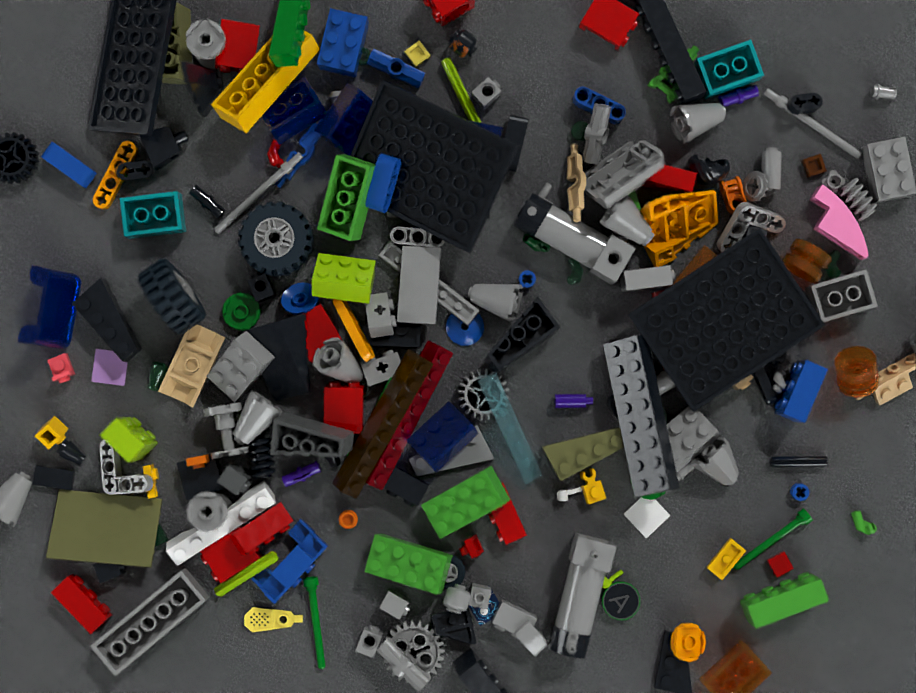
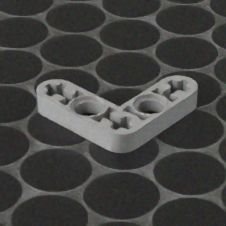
[717,202,786,252]
[100,440,153,495]

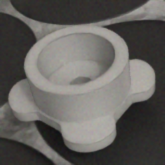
[822,170,845,193]

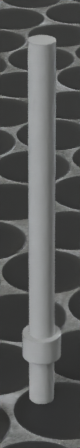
[764,88,862,159]
[214,152,304,234]

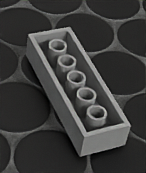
[91,568,210,676]

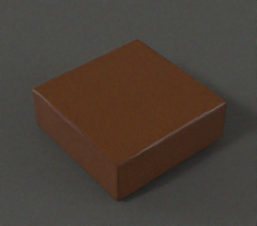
[801,153,827,178]

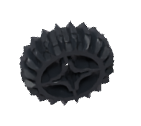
[0,132,40,184]

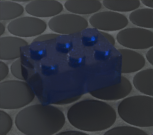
[262,77,328,145]
[314,83,373,156]
[406,401,478,473]

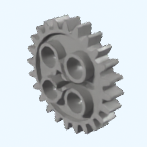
[383,619,445,684]

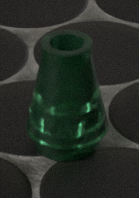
[147,361,168,391]

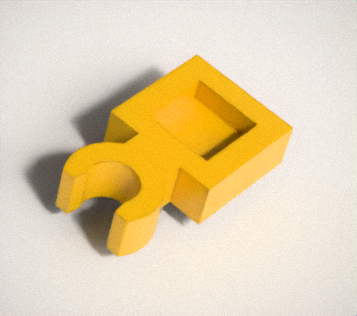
[143,464,159,499]
[580,468,606,504]

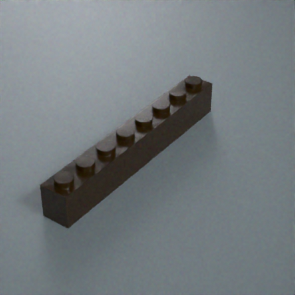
[332,349,433,499]

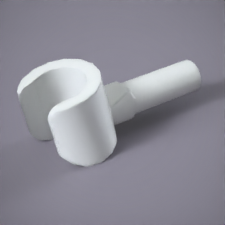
[557,487,582,501]

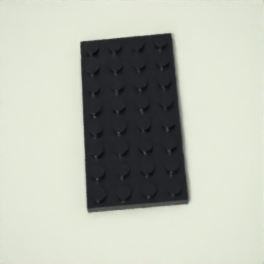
[88,0,177,136]

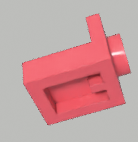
[47,353,75,383]

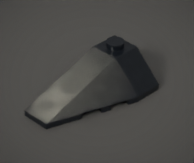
[181,61,224,117]

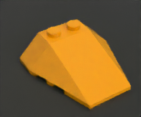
[639,190,718,267]

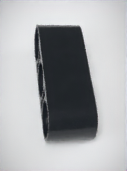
[505,114,529,172]

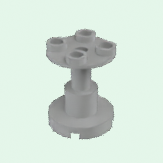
[186,20,226,70]
[203,403,249,459]
[187,492,232,532]

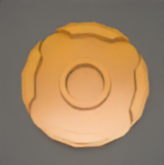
[670,622,706,662]

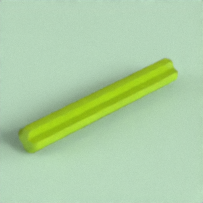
[441,57,481,126]
[214,551,279,597]

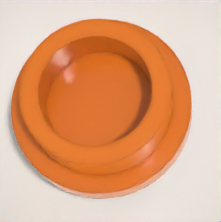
[339,510,358,529]

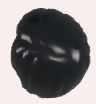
[688,154,730,186]

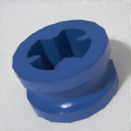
[518,270,536,288]
[790,483,810,501]

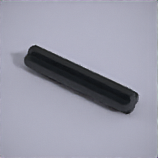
[770,456,828,467]

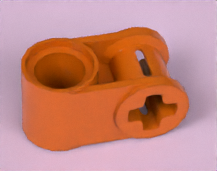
[719,176,747,214]

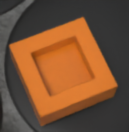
[186,454,210,469]

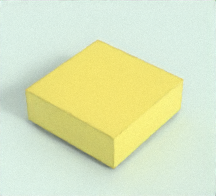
[404,40,431,68]

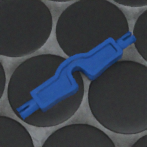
[275,114,330,189]

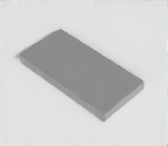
[397,246,441,325]

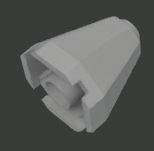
[691,437,739,485]

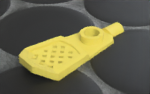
[244,607,303,632]

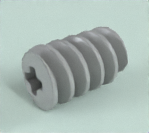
[839,178,877,221]

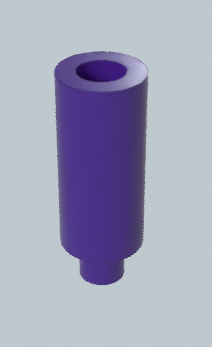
[555,394,593,408]

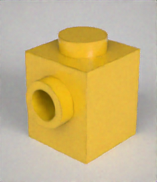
[35,415,68,450]

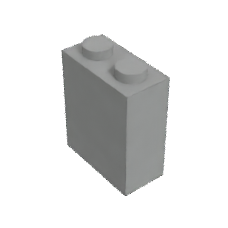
[619,265,675,293]

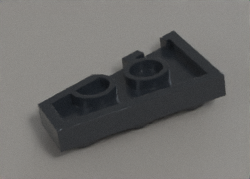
[363,318,421,349]

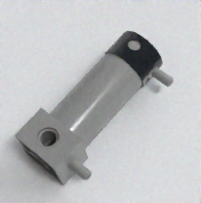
[514,183,636,285]
[548,532,616,659]

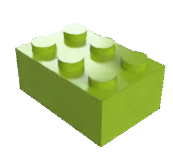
[312,253,376,304]
[100,417,158,462]

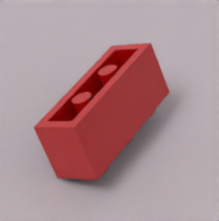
[488,481,527,545]
[229,502,294,556]
[51,574,112,634]

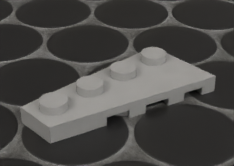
[409,425,494,476]

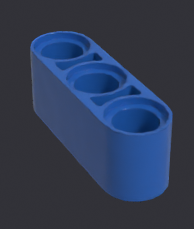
[573,87,626,124]
[41,141,97,189]
[365,153,401,213]

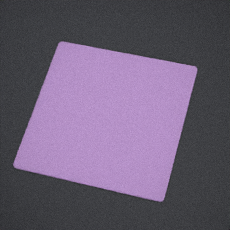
[91,349,128,386]

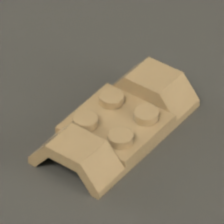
[158,324,226,408]

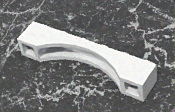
[166,480,276,566]

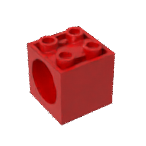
[422,0,475,27]

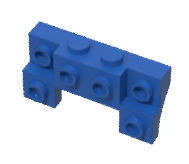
[251,519,329,604]

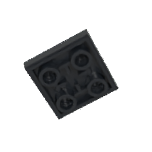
[177,454,225,500]

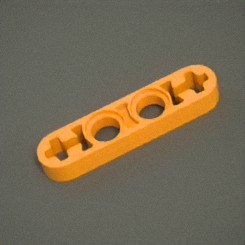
[93,141,138,210]
[332,299,375,362]

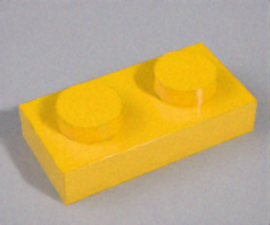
[706,538,746,580]

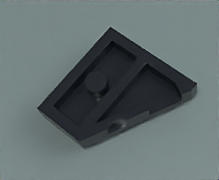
[430,607,477,645]

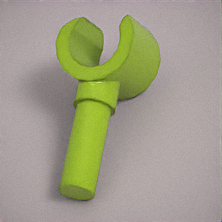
[602,569,624,588]

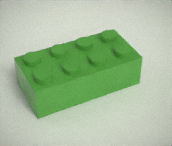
[317,154,376,241]
[421,466,510,539]
[365,533,453,595]
[739,572,829,629]

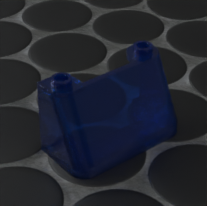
[17,265,81,349]

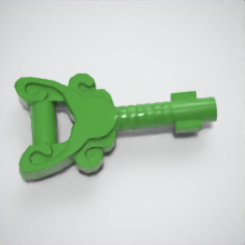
[648,46,699,104]

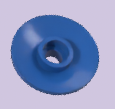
[281,283,319,314]
[446,313,484,346]

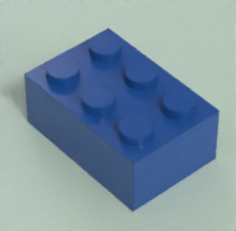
[317,8,369,78]
[774,360,828,423]

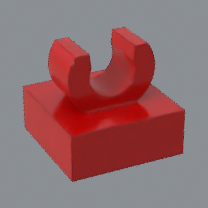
[459,534,484,559]

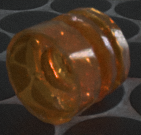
[835,346,879,398]

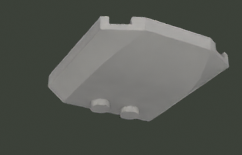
[584,140,664,209]

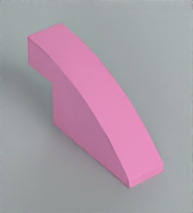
[809,184,868,260]

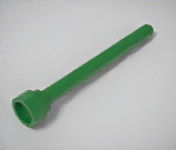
[733,508,813,570]
[303,576,326,669]

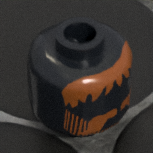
[449,29,477,58]

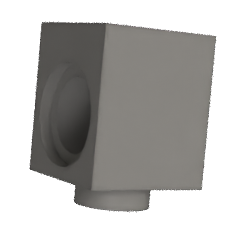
[471,77,501,110]
[468,583,491,609]
[379,589,411,620]
[355,625,383,658]

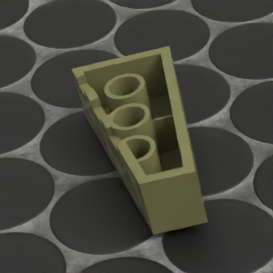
[162,2,192,84]
[541,427,624,481]

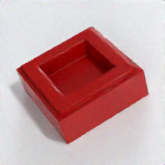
[767,551,794,578]

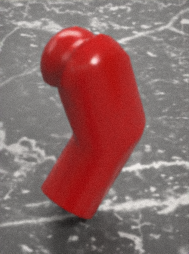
[267,139,284,168]

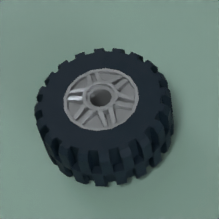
[238,201,314,277]
[137,258,206,334]

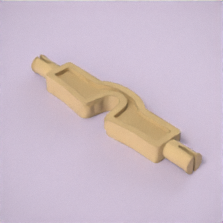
[567,144,586,222]

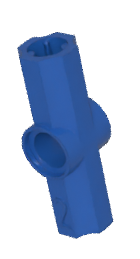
[367,49,426,89]

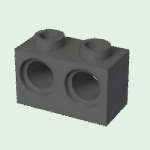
[217,463,253,495]

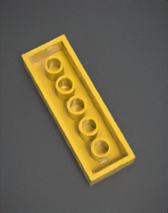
[211,31,320,133]

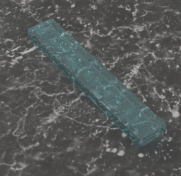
[478,373,543,484]

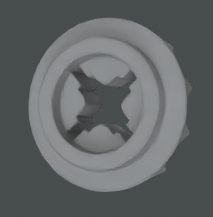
[743,171,769,202]

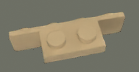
[848,353,916,406]

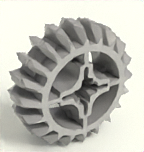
[458,369,509,420]

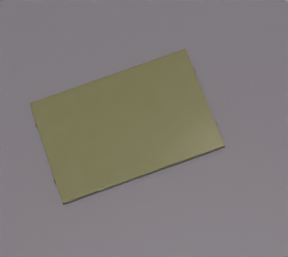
[46,489,163,568]

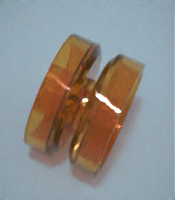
[782,238,832,284]

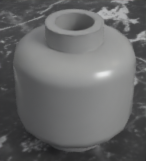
[443,584,470,614]

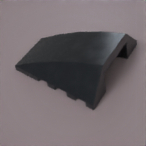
[238,313,310,401]

